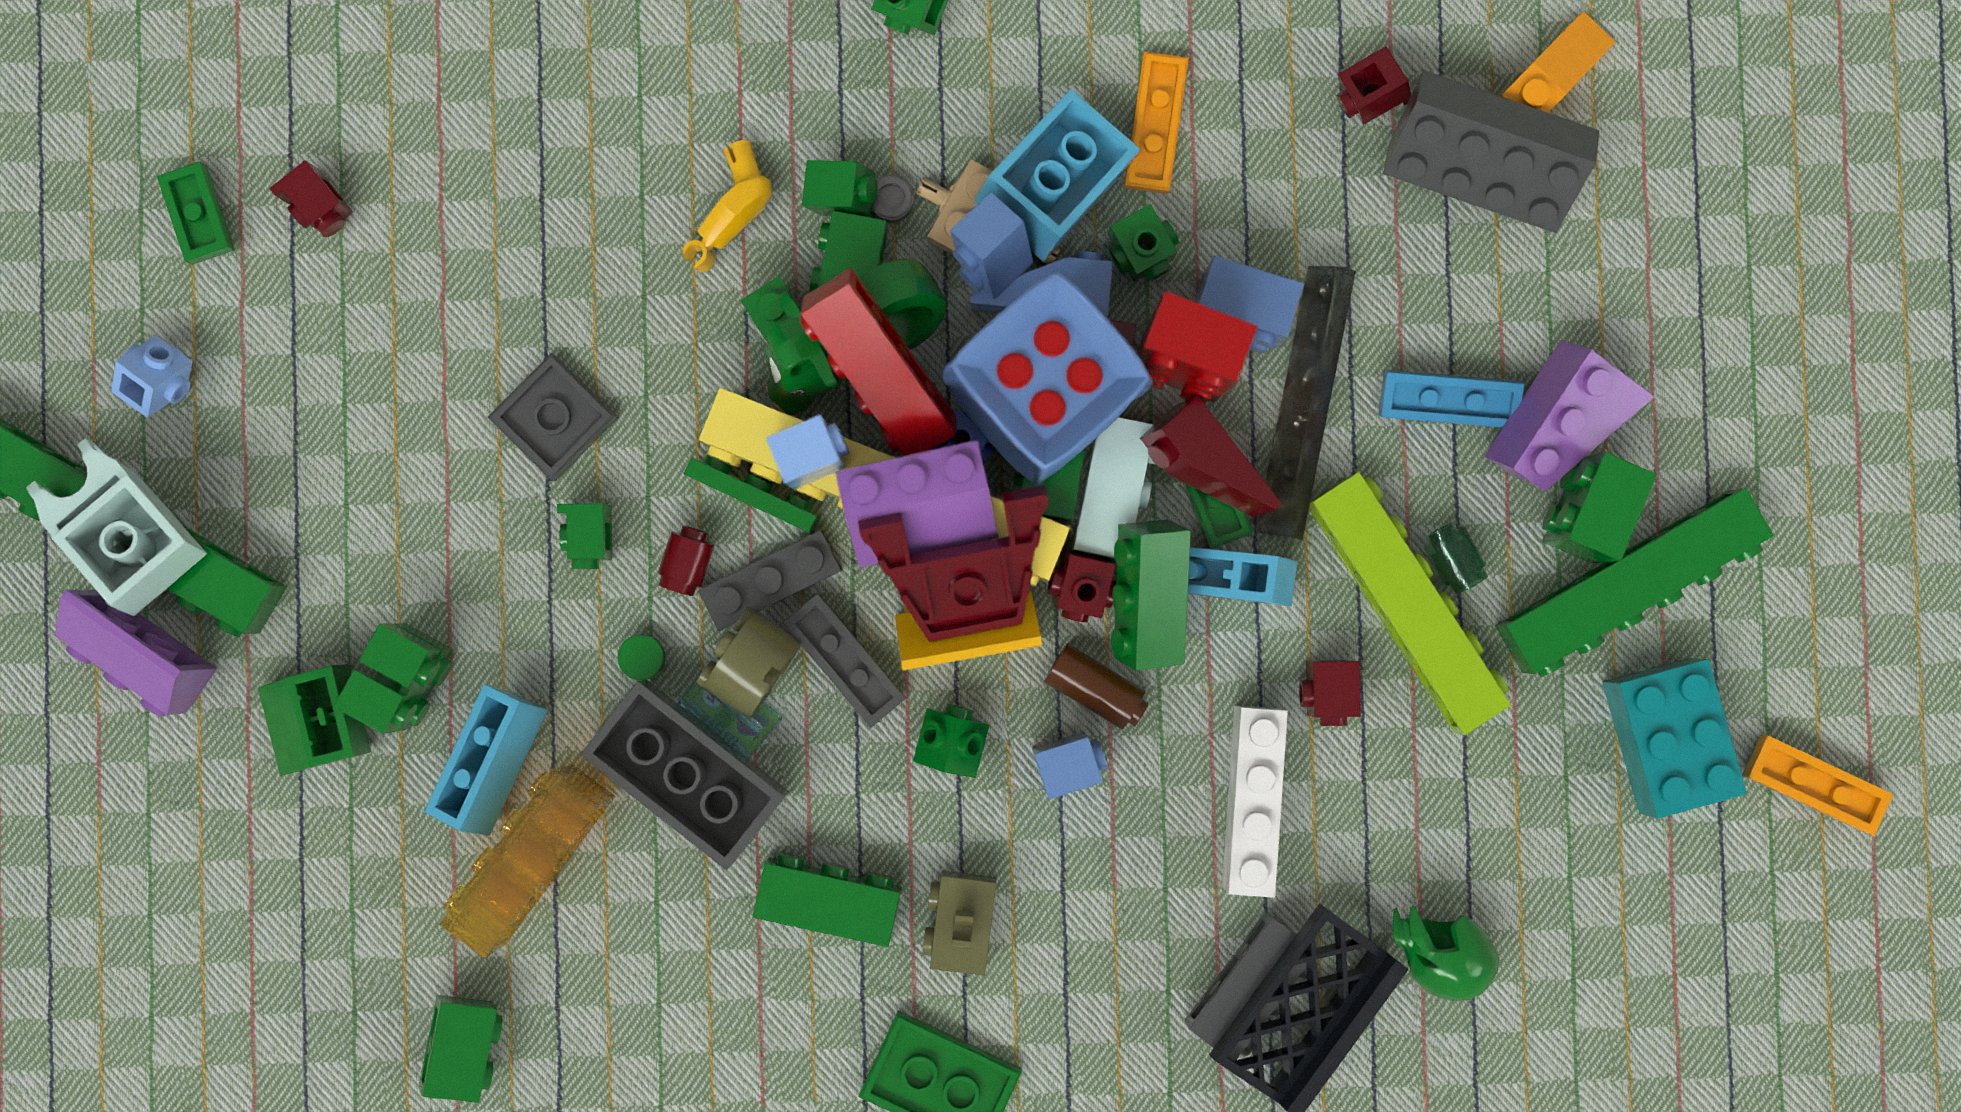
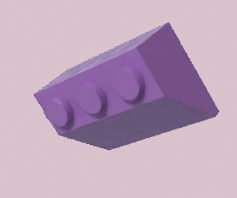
[835,440,998,568]
[55,589,217,716]

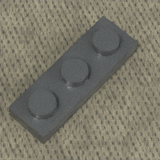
[698,530,842,631]
[783,593,906,728]

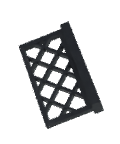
[1209,903,1409,1112]

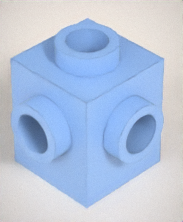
[111,335,193,418]

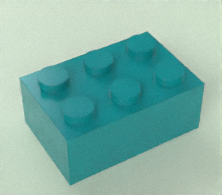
[1602,658,1747,819]

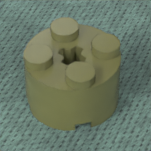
[696,607,801,718]

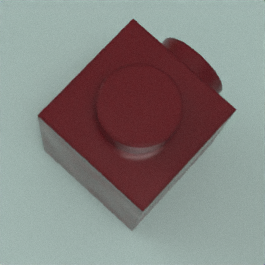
[1299,660,1361,726]

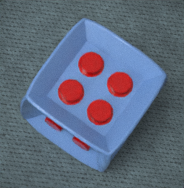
[942,271,1153,487]

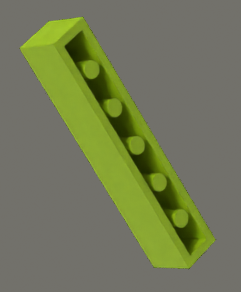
[1305,472,1511,735]

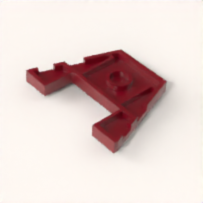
[858,485,1048,642]

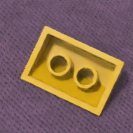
[895,590,1043,670]

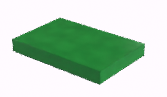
[858,1010,1022,1112]

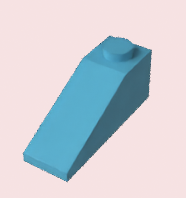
[1188,547,1297,607]

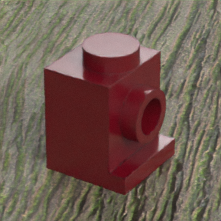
[1336,46,1411,125]
[269,160,353,237]

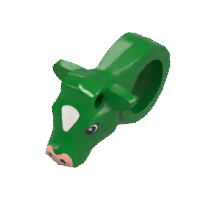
[764,259,946,415]

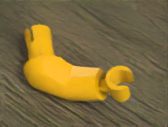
[683,140,773,273]

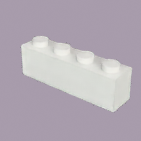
[1222,705,1288,898]

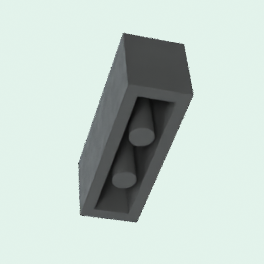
[1185,911,1307,1061]

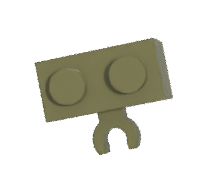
[922,870,997,976]

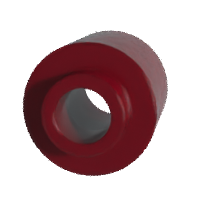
[658,525,715,596]

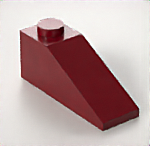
[1140,395,1282,517]

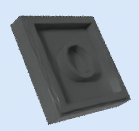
[488,353,618,482]

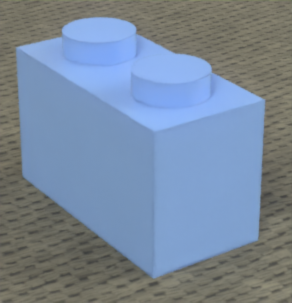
[766,415,850,489]

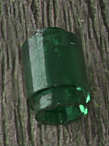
[1424,522,1488,594]

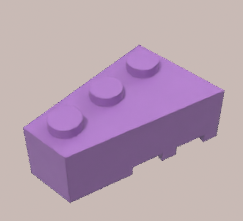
[1485,340,1655,491]

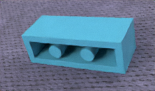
[424,684,548,836]

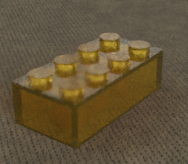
[439,764,616,959]

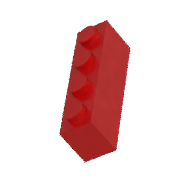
[800,267,956,456]

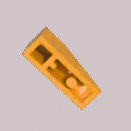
[1501,11,1615,113]

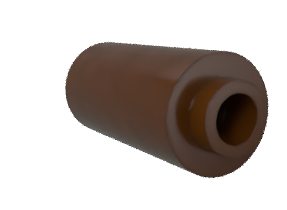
[1044,643,1149,729]

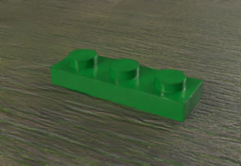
[684,455,820,534]

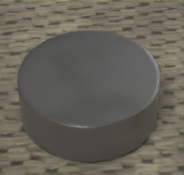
[871,175,914,223]

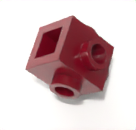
[1047,549,1116,623]

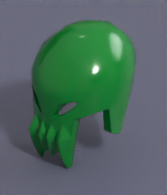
[1393,905,1499,1001]

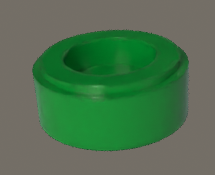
[618,634,666,680]

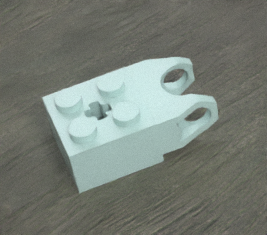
[26,438,207,616]

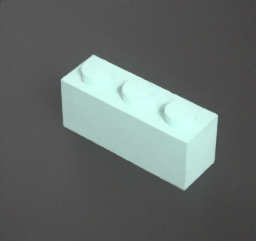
[1072,417,1155,560]

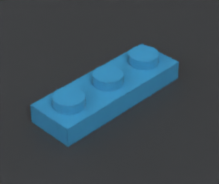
[1378,369,1525,428]

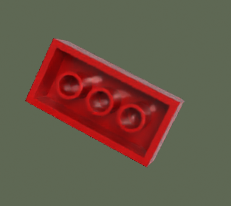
[1136,291,1258,405]

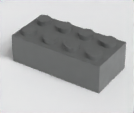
[1383,70,1599,233]
[580,679,790,871]

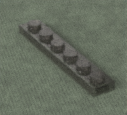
[1255,266,1356,540]

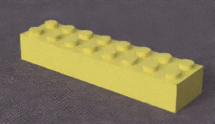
[698,387,1070,587]

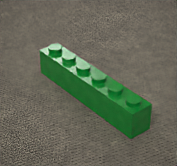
[1495,488,1774,677]

